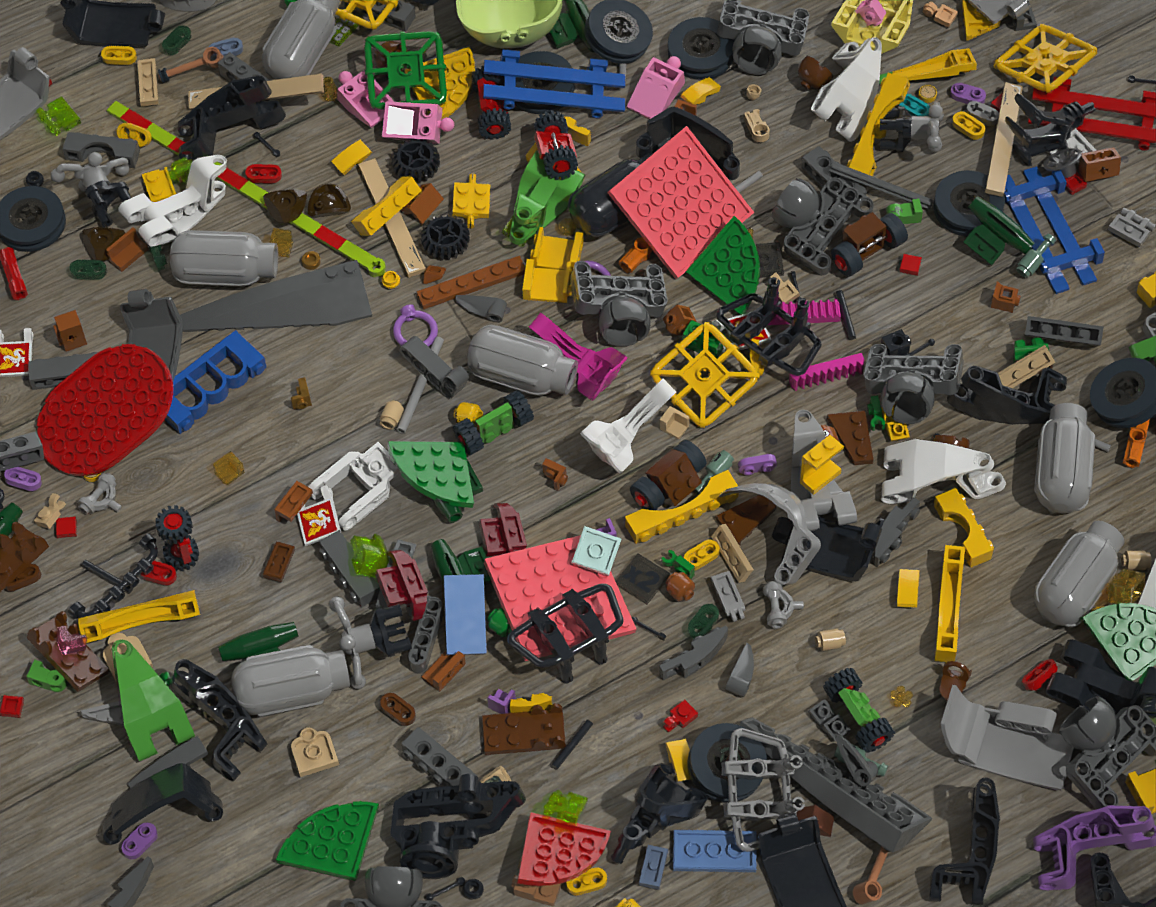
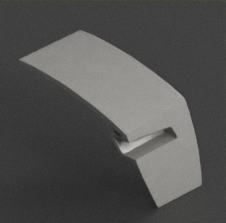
[941,685,1075,791]

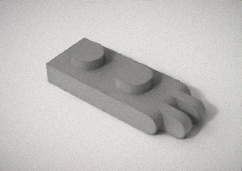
[711,571,746,622]

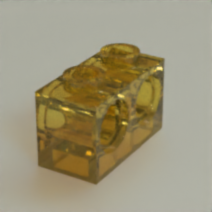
[1106,569,1145,604]

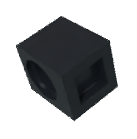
[881,329,911,356]

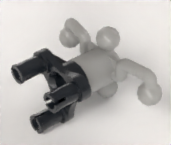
[880,102,944,152]
[51,152,132,228]
[329,596,412,689]

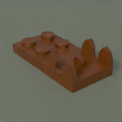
[0,522,49,592]
[27,611,110,692]
[482,703,566,755]

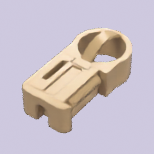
[744,109,770,142]

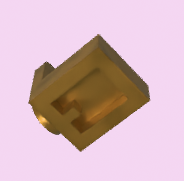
[291,377,312,410]

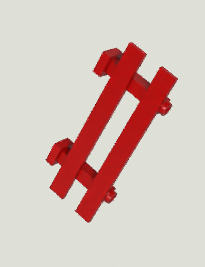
[1028,77,1156,151]

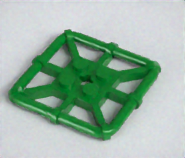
[364,31,447,110]

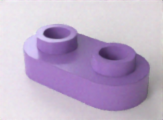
[950,83,986,104]
[738,454,777,475]
[4,467,42,491]
[121,823,158,859]

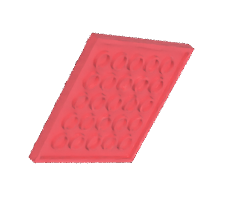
[607,126,754,279]
[484,535,636,661]

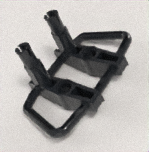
[716,277,822,376]
[507,583,624,683]

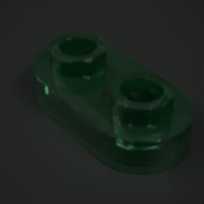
[162,25,192,55]
[148,245,168,271]
[69,260,107,280]
[688,604,719,639]

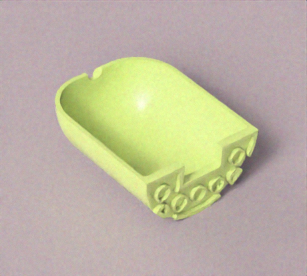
[456,0,563,49]

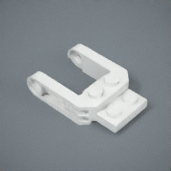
[308,442,401,531]

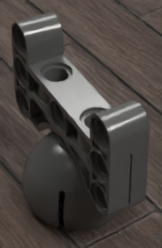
[717,0,809,75]
[771,178,873,276]
[570,261,667,346]
[864,344,964,424]
[1060,696,1156,809]
[340,866,442,907]

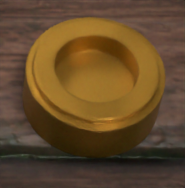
[302,251,321,270]

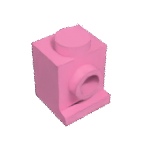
[856,0,886,26]

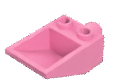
[627,56,685,119]
[337,70,394,128]
[382,101,454,144]

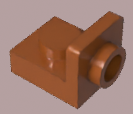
[542,458,568,491]

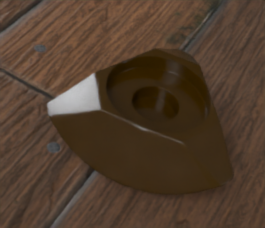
[308,183,351,217]
[263,189,307,223]
[82,227,125,261]

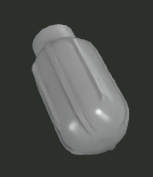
[262,0,341,80]
[170,230,278,286]
[467,325,578,396]
[1034,403,1095,513]
[1034,521,1125,627]
[232,645,350,716]

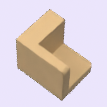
[660,406,689,439]

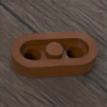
[5,564,42,591]
[380,693,416,726]

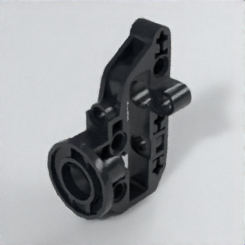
[390,774,526,879]

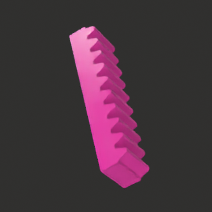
[768,299,841,325]
[789,353,864,391]

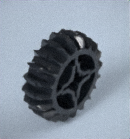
[391,139,440,183]
[421,214,470,260]

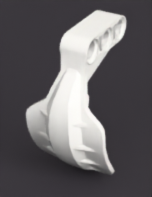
[580,378,676,474]

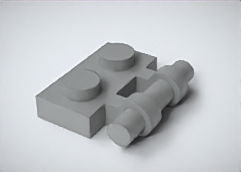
[1108,208,1156,248]

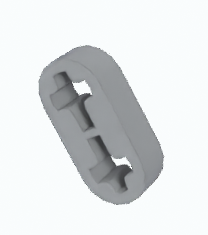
[966,101,999,126]

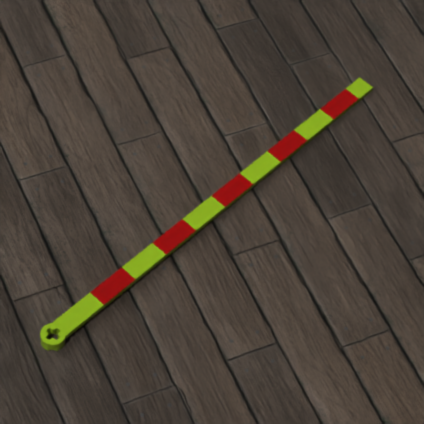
[107,101,386,278]

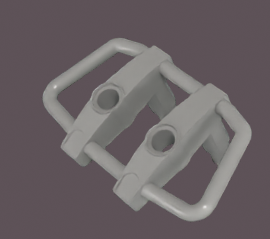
[721,728,805,852]

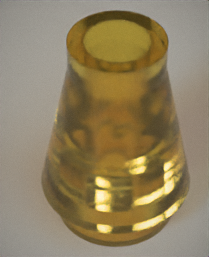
[321,76,337,102]

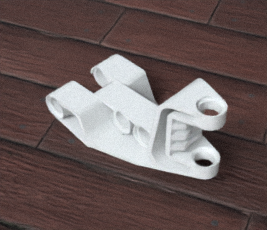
[811,37,882,142]
[118,155,226,247]
[881,439,1006,504]

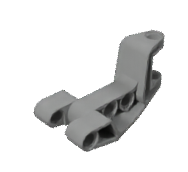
[791,410,857,531]

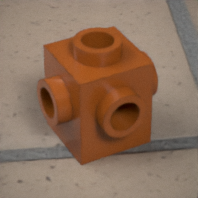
[662,304,696,335]

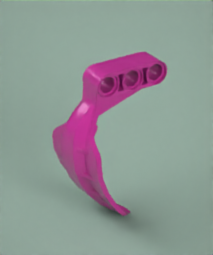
[529,312,628,401]

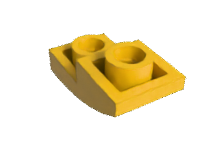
[681,77,721,105]
[564,116,591,146]
[331,139,373,175]
[749,339,765,381]
[881,405,910,442]
[897,569,919,608]
[510,693,552,713]
[666,739,691,782]

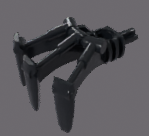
[1005,93,1096,166]

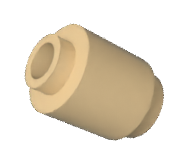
[380,400,404,430]
[1121,551,1151,570]
[815,628,846,651]

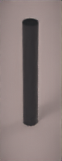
[836,290,856,340]
[82,560,133,593]
[551,719,593,770]

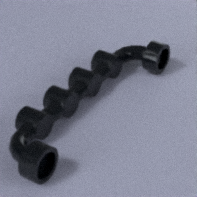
[68,533,158,619]

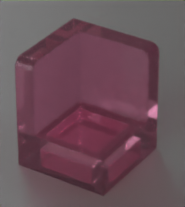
[56,626,87,655]

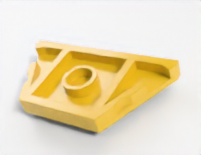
[962,0,1000,40]

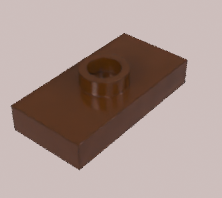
[263,541,295,582]

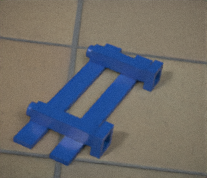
[483,49,625,118]
[1004,166,1105,294]

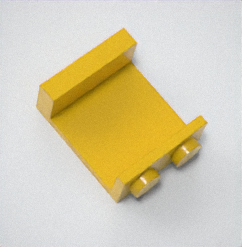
[530,227,584,270]
[522,259,572,303]
[800,435,844,495]
[1125,769,1156,817]

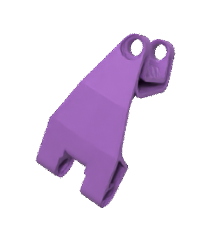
[1033,805,1156,890]

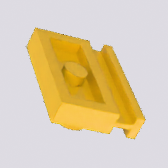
[142,167,176,202]

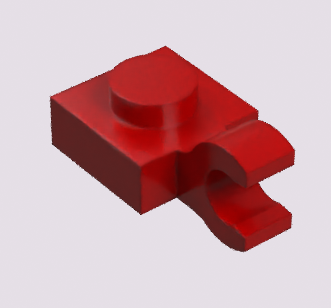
[663,700,698,733]

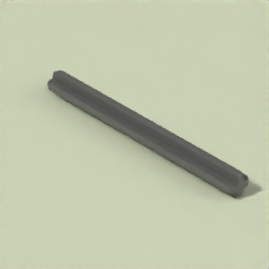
[829,162,933,209]

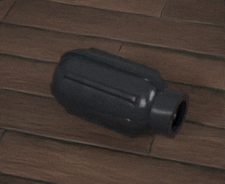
[568,153,653,237]

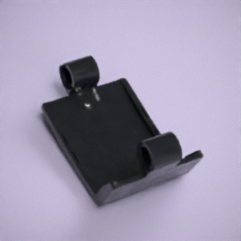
[60,0,165,48]
[636,107,740,180]
[772,517,885,581]
[103,763,223,844]
[758,813,847,907]

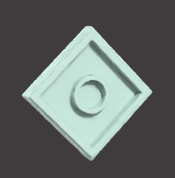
[571,526,621,576]

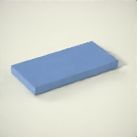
[443,574,487,655]
[673,830,756,872]

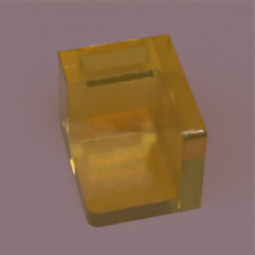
[269,228,293,258]
[213,451,245,485]

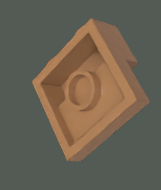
[511,856,562,907]

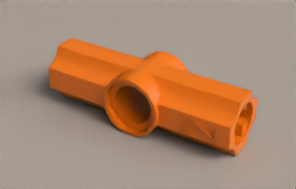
[619,237,653,273]
[1123,419,1150,468]

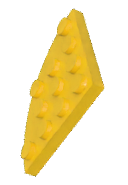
[404,46,475,119]

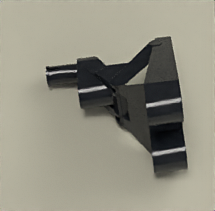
[611,763,708,864]

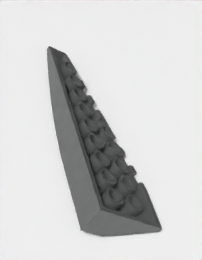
[180,260,372,332]
[740,717,932,853]

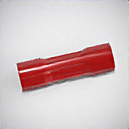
[0,247,28,300]

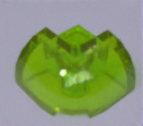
[350,533,389,577]

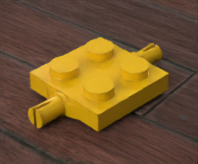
[452,173,490,228]

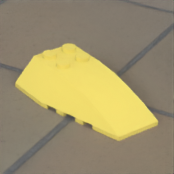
[831,0,913,54]

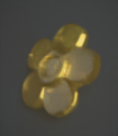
[890,686,913,707]

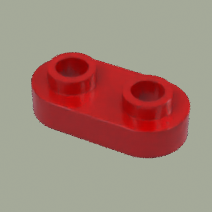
[245,164,282,183]
[140,561,177,585]
[1022,659,1058,691]

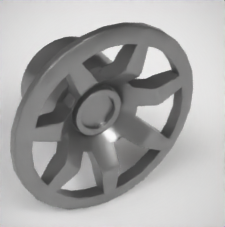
[1043,148,1082,178]

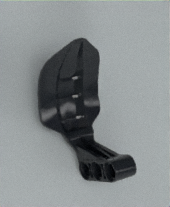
[1091,852,1156,907]

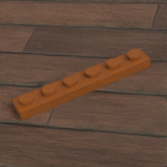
[416,255,526,310]

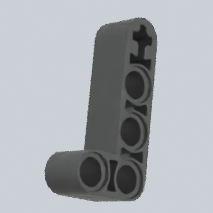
[399,336,469,399]
[406,595,443,674]

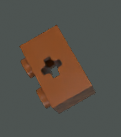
[1078,147,1121,182]
[53,310,87,352]

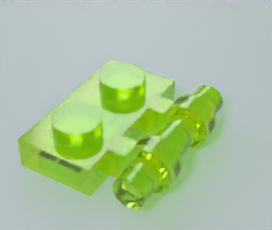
[36,96,81,136]
[544,790,588,824]

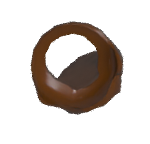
[939,661,972,701]

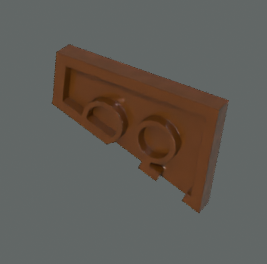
[827,411,874,465]
[716,494,777,545]

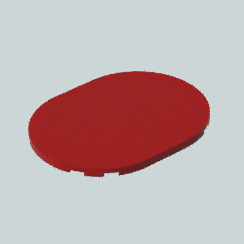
[36,344,173,476]

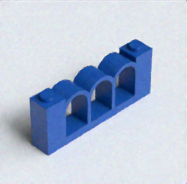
[165,330,267,434]

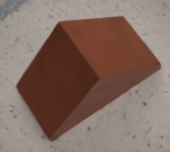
[796,805,834,837]

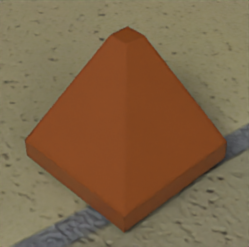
[423,265,446,284]

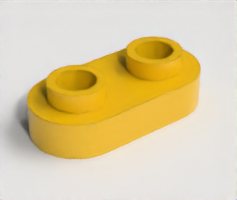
[101,46,137,65]
[952,111,985,140]
[117,123,152,147]
[684,540,719,570]
[566,867,607,896]

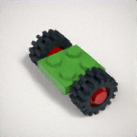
[453,390,534,456]
[823,668,895,753]

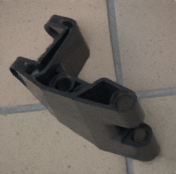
[178,76,286,162]
[947,365,1067,425]
[1046,639,1156,717]
[171,659,268,781]
[930,777,1000,905]

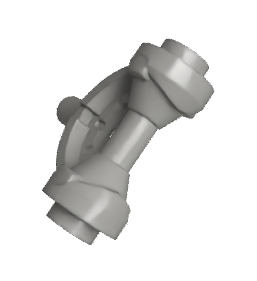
[77,473,122,514]
[763,581,804,629]

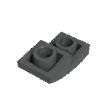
[807,699,851,742]

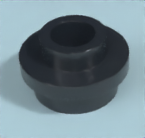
[26,171,44,187]
[463,879,484,900]

